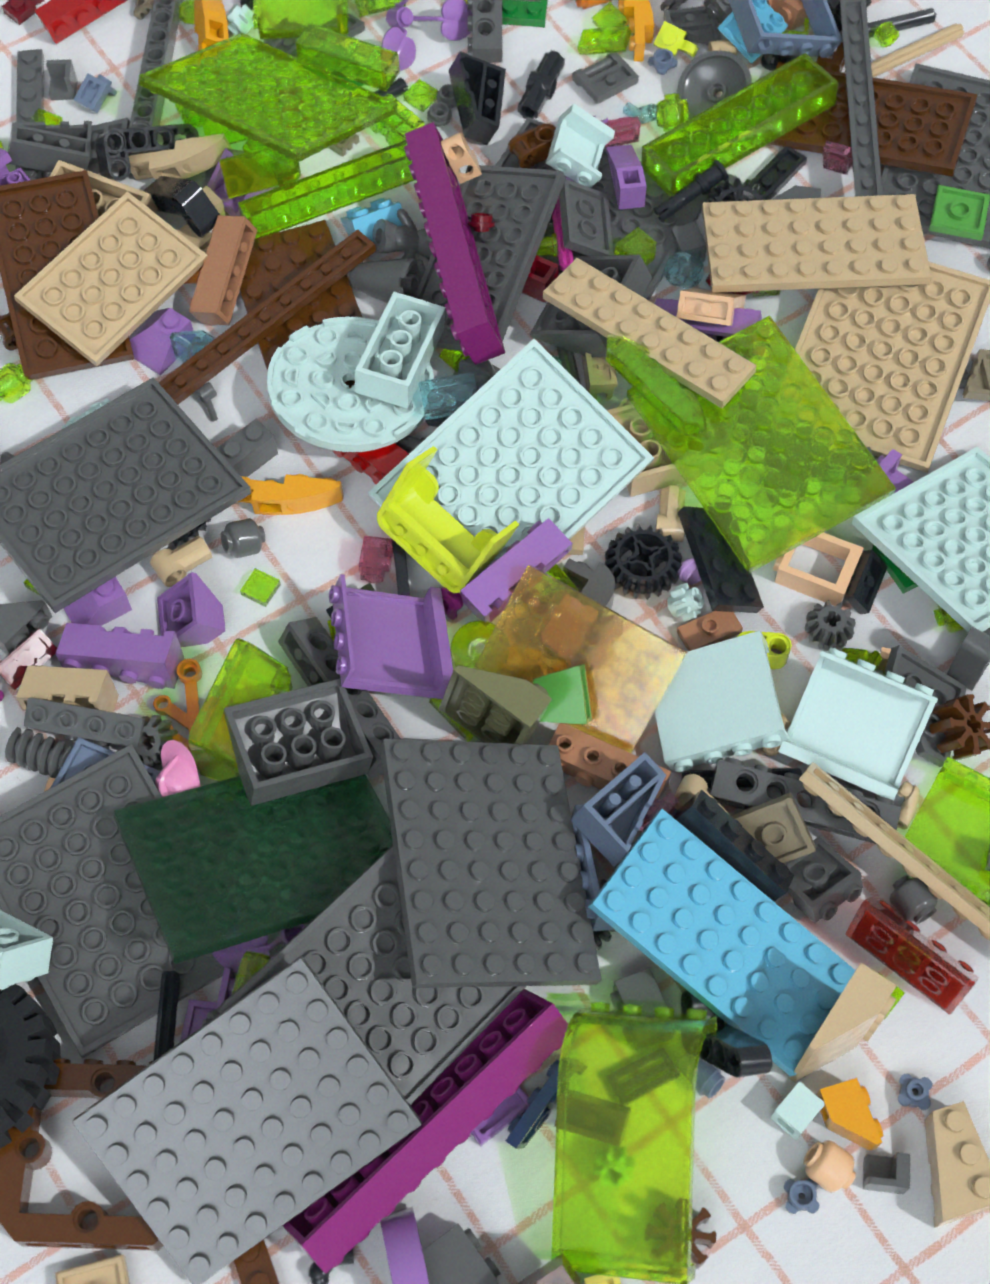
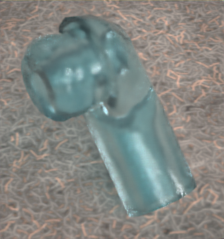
[623,102,662,124]

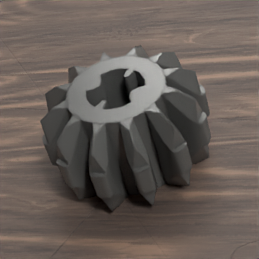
[804,600,856,649]
[134,715,178,766]

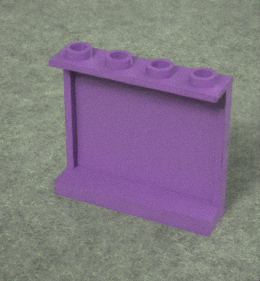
[329,574,453,699]

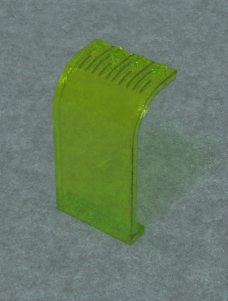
[551,1002,717,1284]

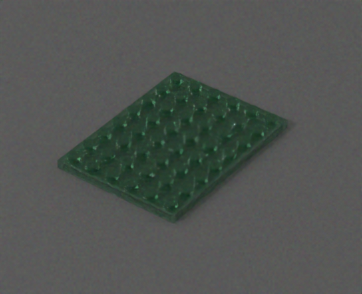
[114,774,393,964]

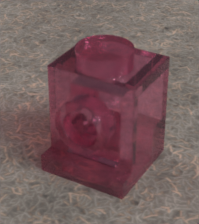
[359,536,394,584]

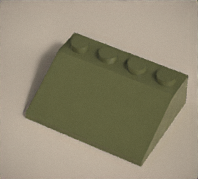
[439,665,552,745]

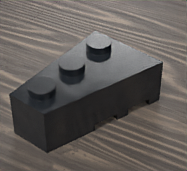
[448,51,506,145]

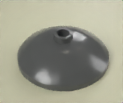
[677,50,752,126]

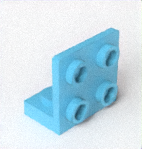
[717,0,788,64]

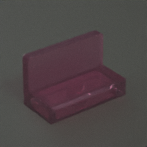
[604,116,641,147]

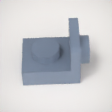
[73,73,117,114]

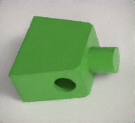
[533,664,592,724]

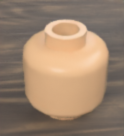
[803,1140,856,1193]

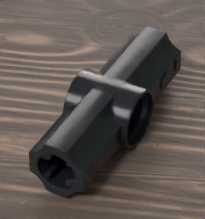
[518,50,565,119]

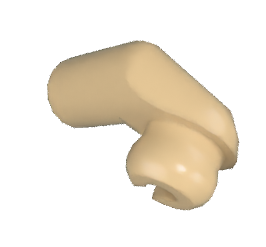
[897,781,920,829]

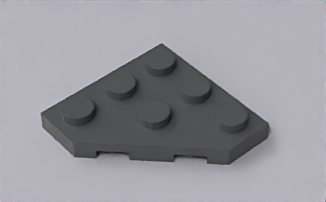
[885,645,967,767]

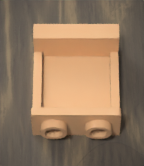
[677,288,746,326]

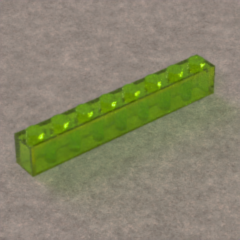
[237,140,415,239]

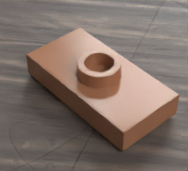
[677,611,743,651]

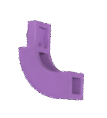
[380,1207,430,1284]

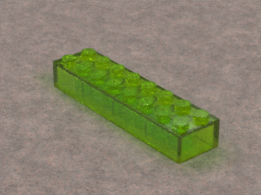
[641,53,838,197]

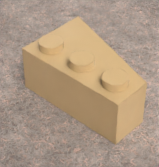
[16,665,119,712]
[925,1101,990,1228]

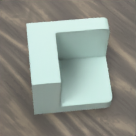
[771,1081,825,1140]

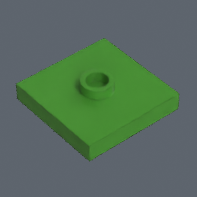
[929,185,990,241]

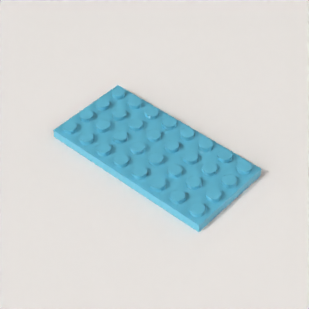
[588,809,856,1077]

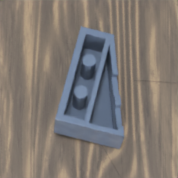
[571,752,666,867]

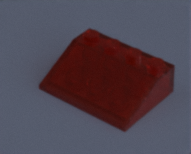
[845,897,979,1015]

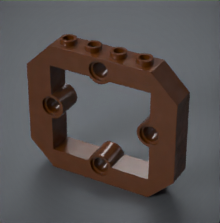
[0,1058,163,1251]

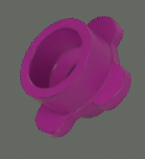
[441,587,464,620]

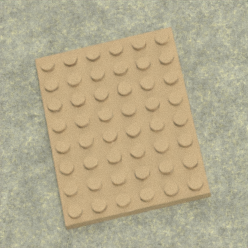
[768,262,990,473]

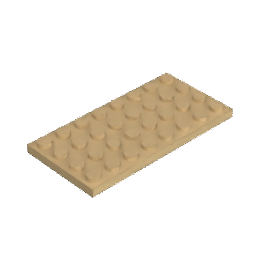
[702,194,931,293]

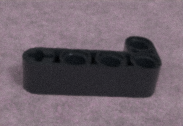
[95,124,199,182]
[143,176,220,238]
[681,990,772,1078]

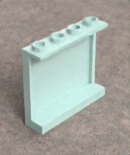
[645,630,790,772]
[778,647,938,801]

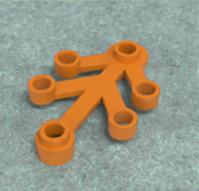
[153,658,232,769]

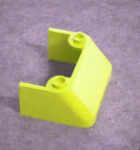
[377,446,519,593]

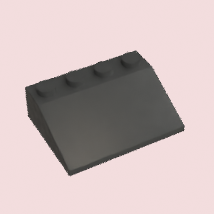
[530,255,652,357]
[224,678,373,806]

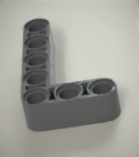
[947,626,990,691]

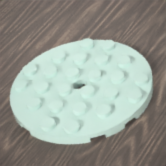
[267,317,434,452]

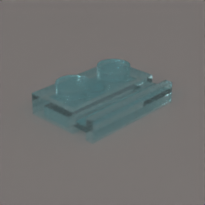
[419,372,477,420]

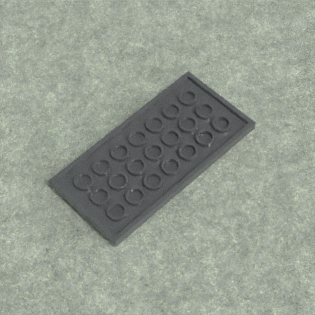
[414,165,566,351]

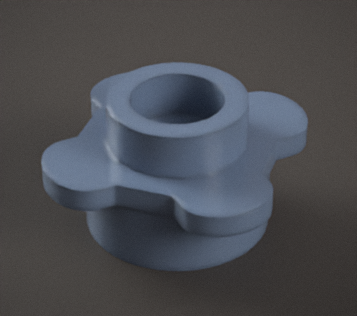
[648,49,678,74]
[898,1074,933,1110]
[784,1179,819,1214]

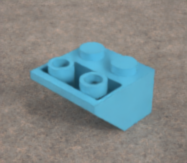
[340,198,403,242]

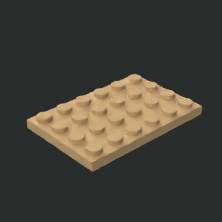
[14,191,208,367]

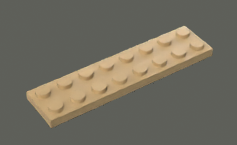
[543,258,757,408]

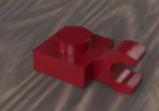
[1,0,45,25]

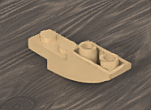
[129,133,233,180]

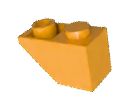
[816,1078,883,1151]

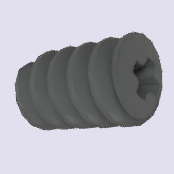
[5,727,74,778]

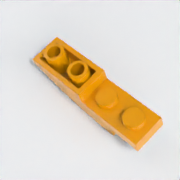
[194,0,229,76]
[618,0,654,62]
[238,474,344,515]

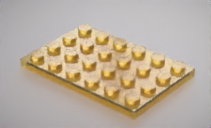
[473,565,688,754]

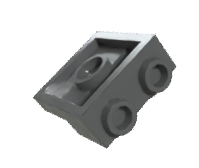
[784,836,863,923]

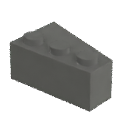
[8,121,92,173]

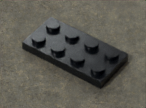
[678,506,764,613]

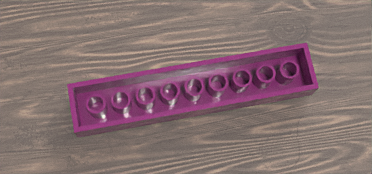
[404,122,506,365]
[282,989,574,1274]

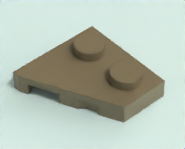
[962,349,990,401]

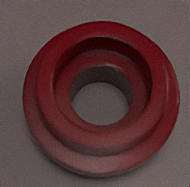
[468,213,495,232]

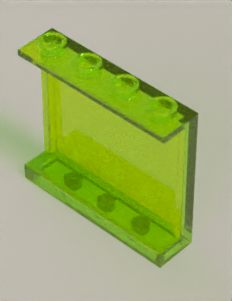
[253,0,349,39]
[905,757,990,907]

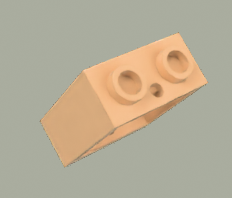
[773,523,864,606]

